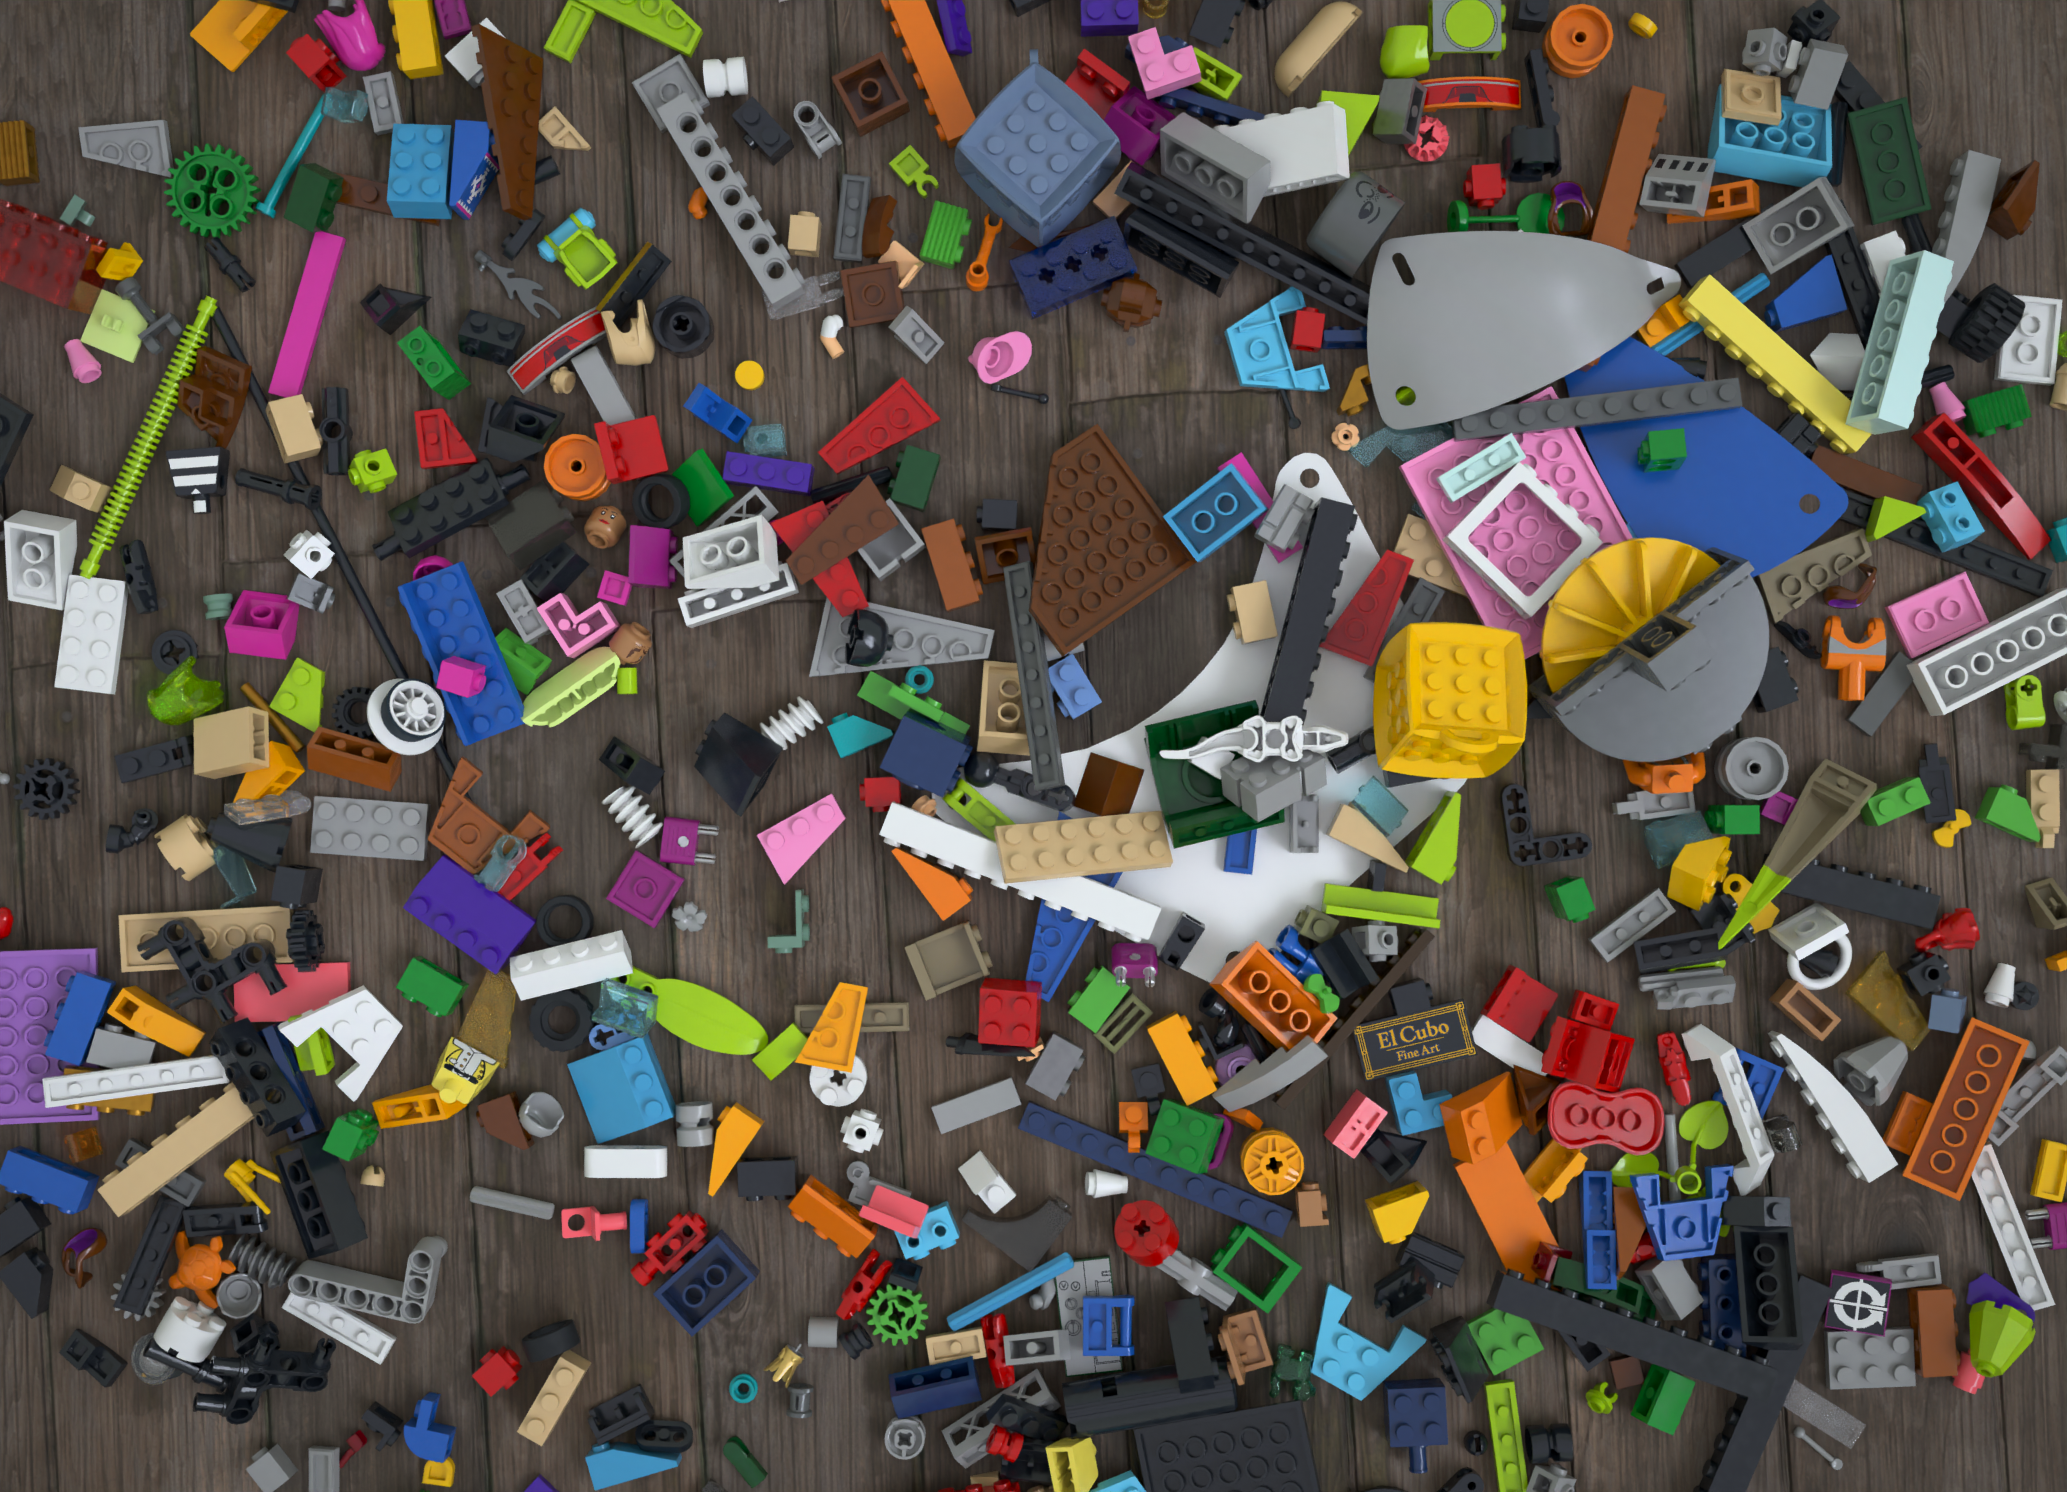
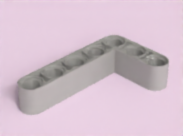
[288,1237,442,1324]

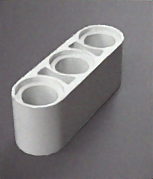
[584,1145,667,1178]

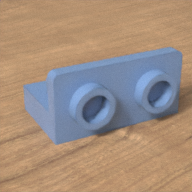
[1048,654,1102,720]

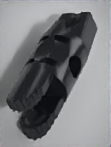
[119,539,158,614]

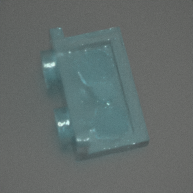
[592,978,659,1038]

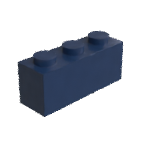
[889,1356,982,1419]

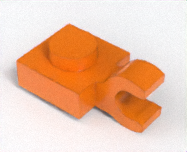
[1119,1102,1148,1153]

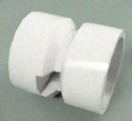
[703,57,748,98]

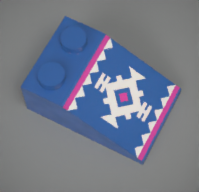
[449,120,499,220]

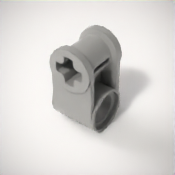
[794,101,842,159]

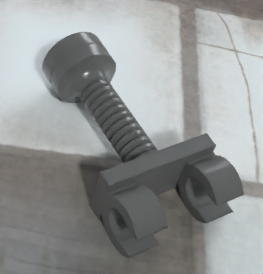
[115,277,187,355]

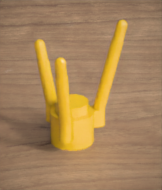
[224,1159,281,1215]

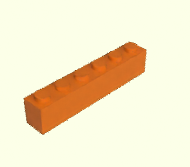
[880,0,976,149]

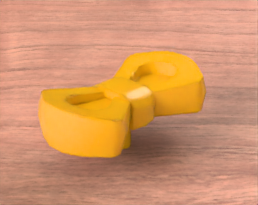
[1932,809,1971,848]

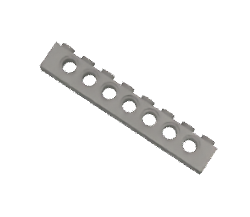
[656,92,805,311]

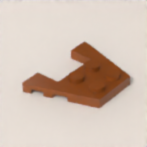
[427,756,550,875]

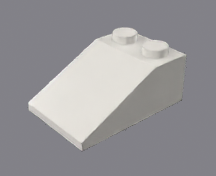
[4,510,77,610]
[683,515,779,589]

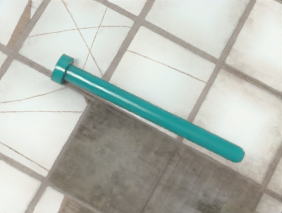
[255,93,333,219]

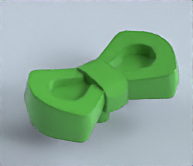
[1303,974,1340,1014]

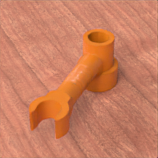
[966,214,1003,291]

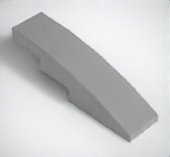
[1212,1035,1328,1112]

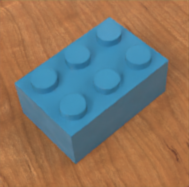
[387,124,454,219]
[1163,463,1269,562]

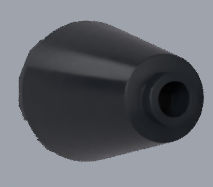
[206,813,292,873]

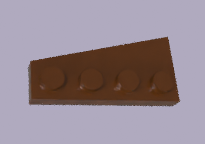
[786,475,899,585]

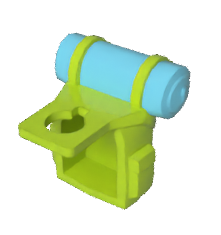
[537,207,617,290]

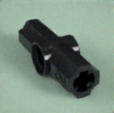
[319,387,353,476]
[1325,725,1376,774]

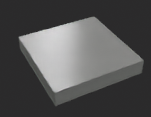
[632,54,710,133]

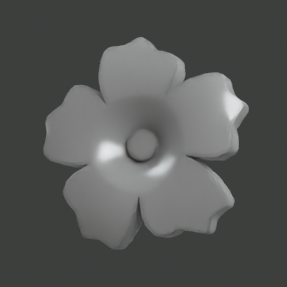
[672,901,708,932]

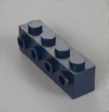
[1697,1253,1746,1356]

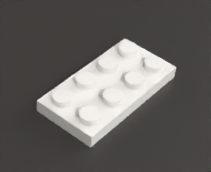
[54,574,129,694]

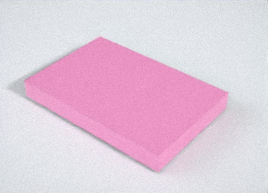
[1885,571,1989,659]

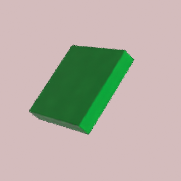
[671,448,734,527]

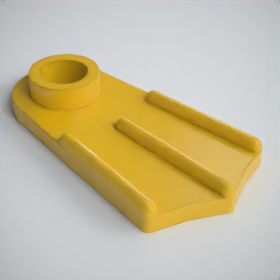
[1721,873,1780,934]

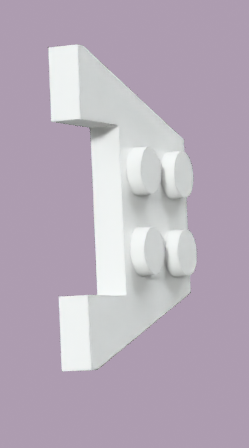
[277,985,403,1102]

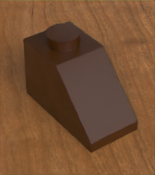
[476,1090,535,1150]

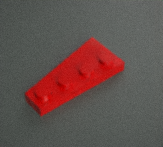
[818,377,941,475]
[770,501,869,617]
[1319,549,1414,666]

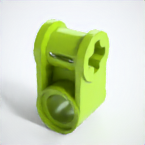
[2004,675,2045,730]

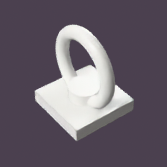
[1768,902,1852,990]

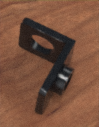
[1198,1021,1245,1061]

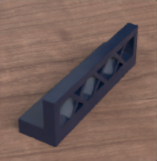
[257,1022,325,1141]

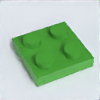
[1467,1308,1544,1376]

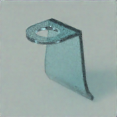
[213,845,257,909]

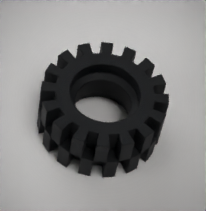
[332,687,374,739]

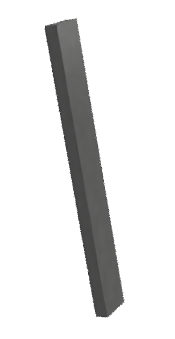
[1003,561,1065,791]

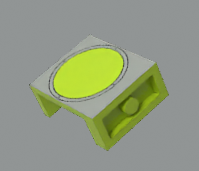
[1428,0,1506,61]

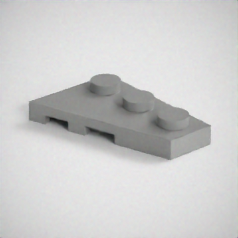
[78,120,174,178]

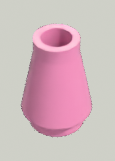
[64,339,101,383]
[1929,382,1966,423]

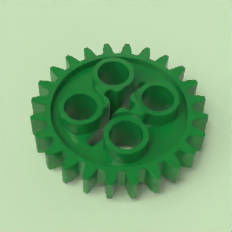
[164,144,261,238]

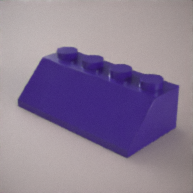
[403,855,536,974]

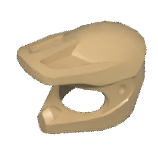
[601,299,655,366]

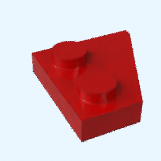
[414,408,478,469]

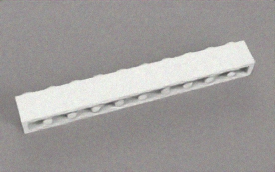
[879,802,1161,942]

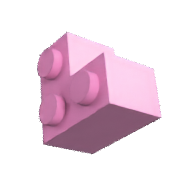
[1128,27,1202,100]
[537,593,620,658]

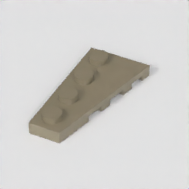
[1755,528,1872,623]

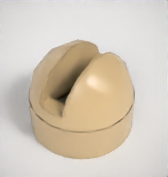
[360,1165,385,1187]

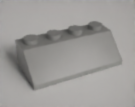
[1160,112,1271,224]

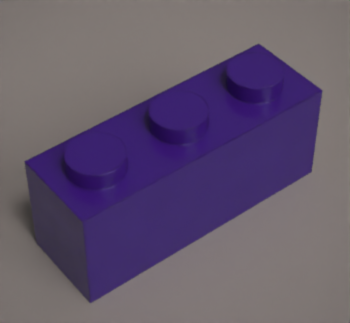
[723,451,815,497]

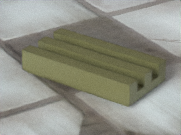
[1093,993,1153,1054]

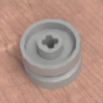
[1714,737,1789,800]

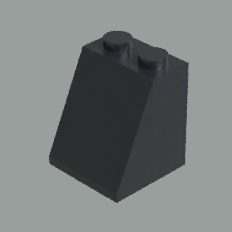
[694,712,784,817]

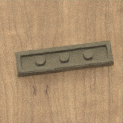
[794,1002,910,1034]

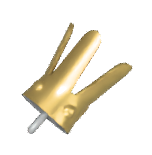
[764,1344,805,1388]

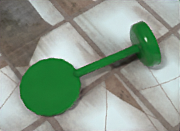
[1447,193,1565,234]

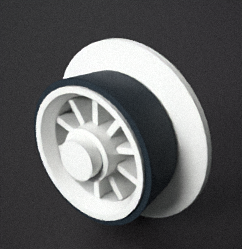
[367,678,446,755]

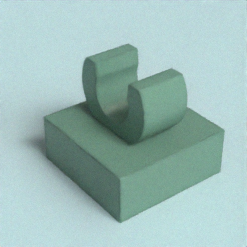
[60,194,96,227]

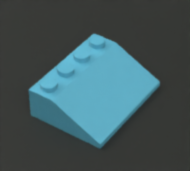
[1708,84,1832,187]

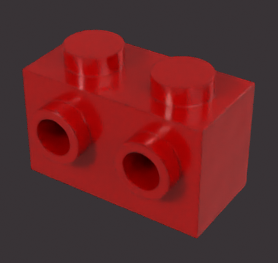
[286,34,347,93]

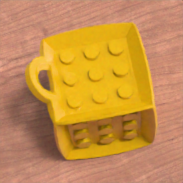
[1373,622,1527,778]

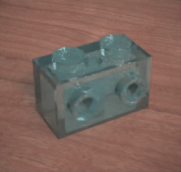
[1644,810,1713,869]

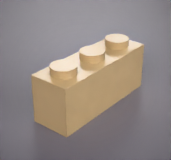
[517,1350,591,1446]

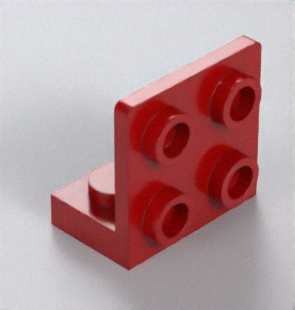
[1065,49,1130,120]
[594,415,669,484]
[1480,964,1558,1042]

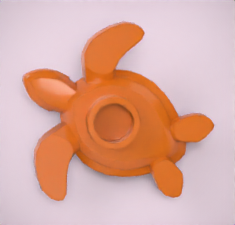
[168,1230,236,1309]

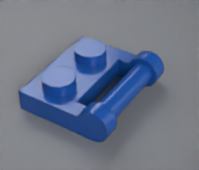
[1712,1047,1784,1119]
[1083,1295,1135,1356]

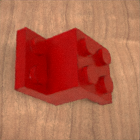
[1541,1016,1635,1093]

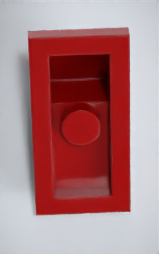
[1567,989,1619,1031]

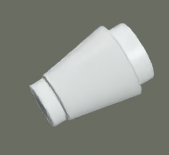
[1983,963,2016,1008]
[1085,1169,1128,1198]

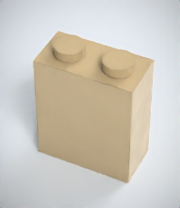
[193,706,269,779]

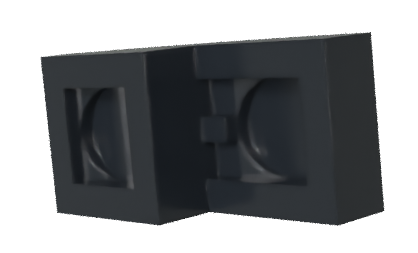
[59,1329,128,1387]

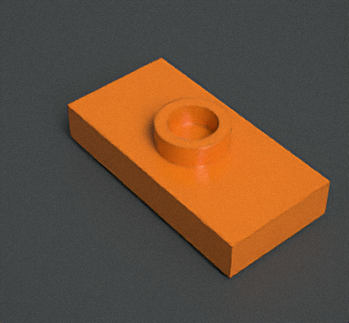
[1882,1091,1933,1156]

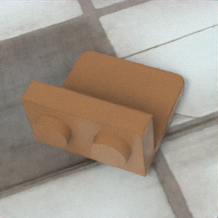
[1218,1307,1273,1386]

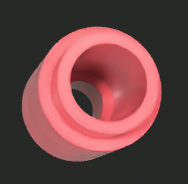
[1952,1348,1985,1394]

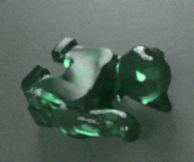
[1269,1343,1316,1402]

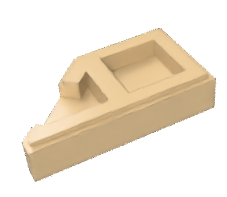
[538,107,591,151]

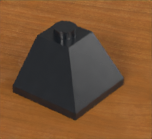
[486,395,565,463]

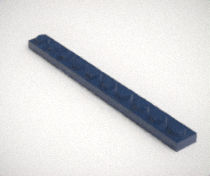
[1018,1101,1293,1238]

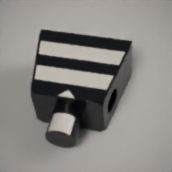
[166,447,230,514]

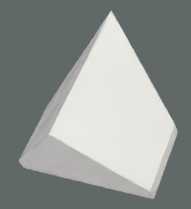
[1810,333,1865,391]

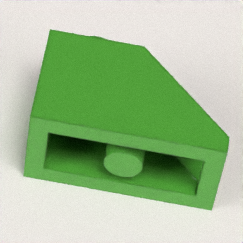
[1975,784,2041,842]

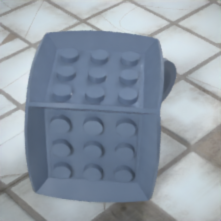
[954,49,1121,248]

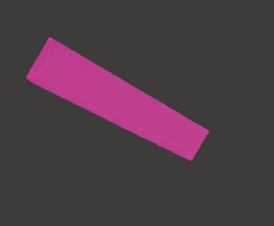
[268,231,346,398]

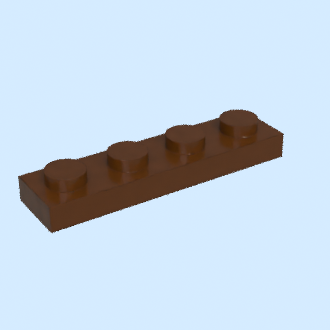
[334,172,440,227]

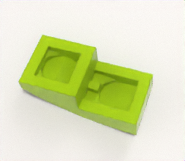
[752,1022,808,1080]

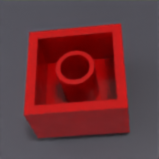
[978,978,1042,1048]

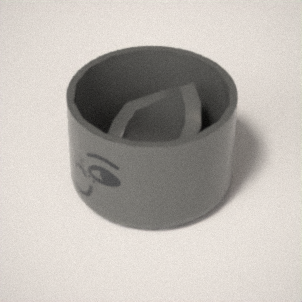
[1306,171,1406,279]

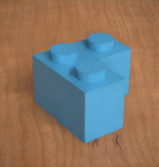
[1384,1071,1452,1136]

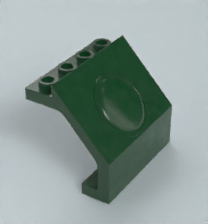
[1144,700,1285,849]

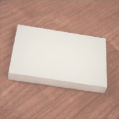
[1994,295,2062,386]

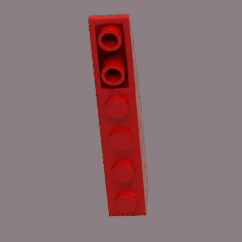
[1911,412,2051,560]

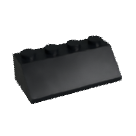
[270,1130,368,1259]
[1733,1226,1804,1351]

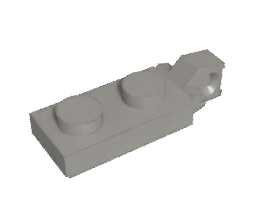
[1612,790,1696,820]
[1653,975,1736,1010]

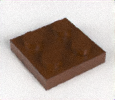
[840,261,905,328]

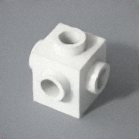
[284,530,335,579]
[840,1109,884,1153]

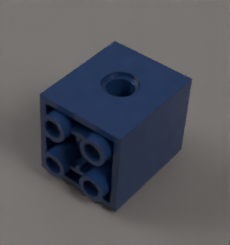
[879,708,973,797]

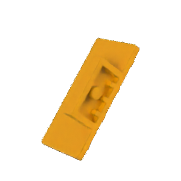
[190,0,288,72]

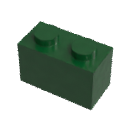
[283,163,344,233]
[887,445,941,512]

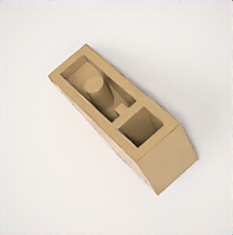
[1325,802,1409,873]

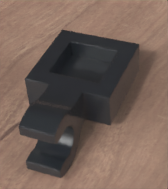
[1131,1063,1165,1116]

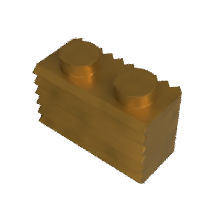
[0,120,40,186]

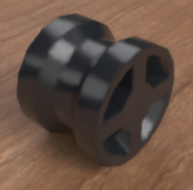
[839,1322,874,1360]

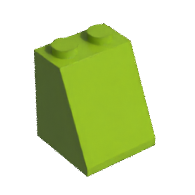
[1315,91,1379,157]

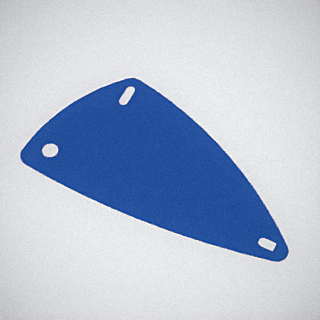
[1564,337,1849,578]

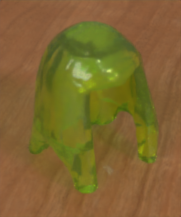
[146,655,224,725]

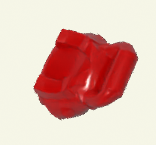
[1915,908,1980,952]

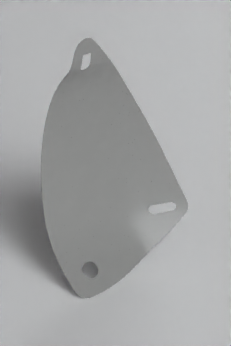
[1367,231,1681,430]

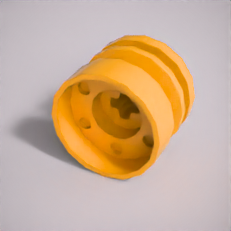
[1239,1128,1304,1195]

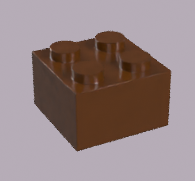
[831,51,910,137]

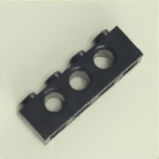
[209,1017,306,1137]

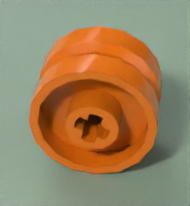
[1542,4,1613,79]
[544,434,611,502]

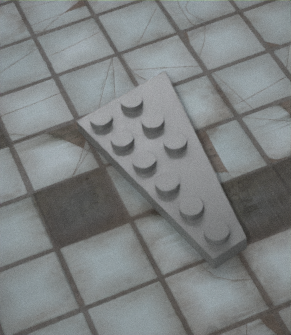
[809,598,995,677]

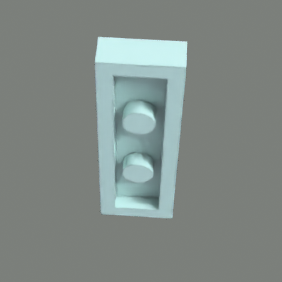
[1436,433,1527,503]

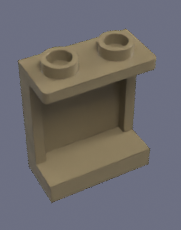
[904,920,993,1001]

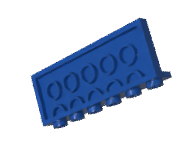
[398,561,525,746]

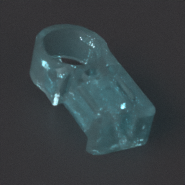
[474,835,527,892]

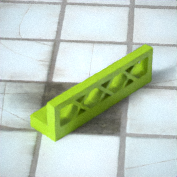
[1321,883,1441,928]

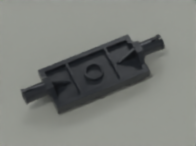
[372,458,531,561]

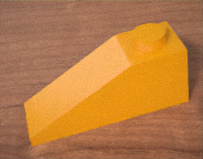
[228,741,305,815]
[372,1084,468,1129]
[708,1102,765,1197]

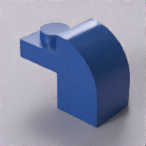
[683,383,753,443]
[404,1392,456,1463]

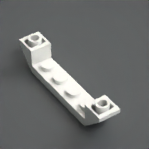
[1682,1024,1774,1196]

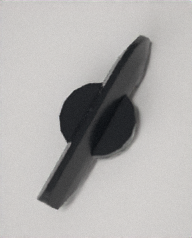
[1774,621,1822,659]

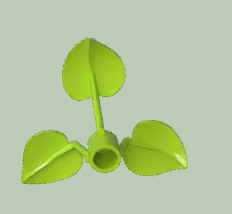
[1610,1100,1731,1237]

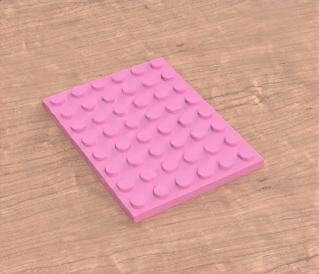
[1399,386,1633,659]

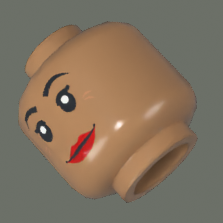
[584,506,626,548]

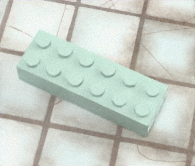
[1845,250,1954,435]

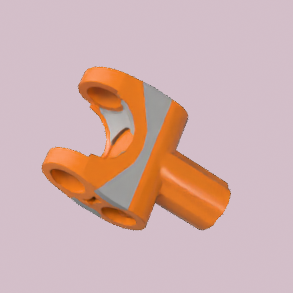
[1820,615,1886,701]

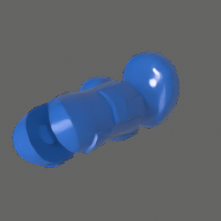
[1268,925,1324,996]

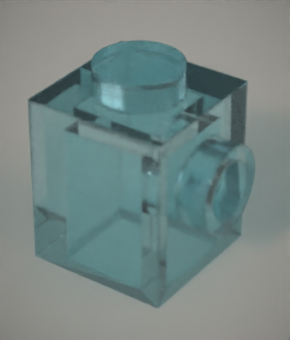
[743,423,787,458]

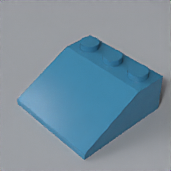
[567,1033,676,1144]

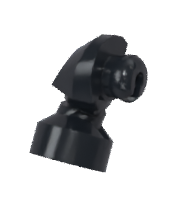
[106,808,158,854]
[1199,987,1239,1047]

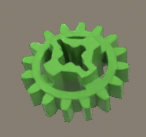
[866,1282,929,1346]

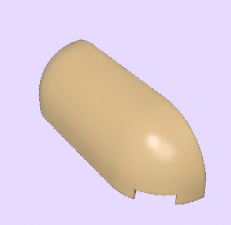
[1275,1,1363,98]

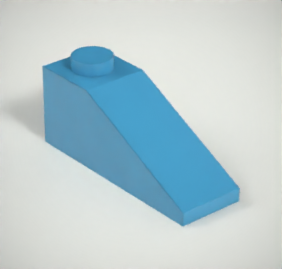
[585,1441,682,1491]

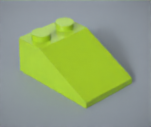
[1405,791,1461,885]

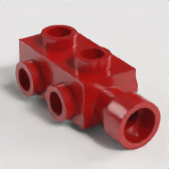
[630,1210,709,1287]

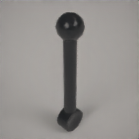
[990,384,1049,404]
[1279,389,1301,429]

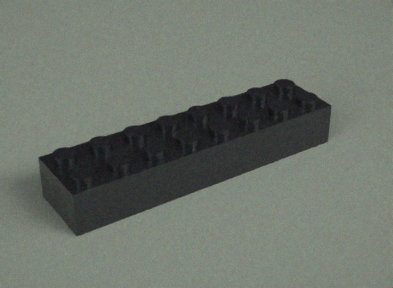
[1260,497,1358,726]

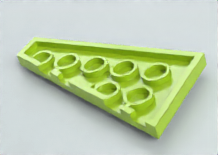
[575,0,703,58]

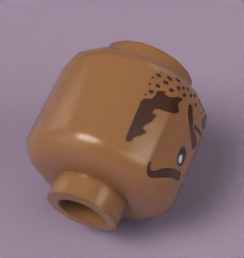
[609,622,652,665]

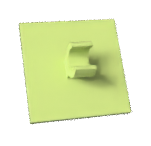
[80,289,155,363]

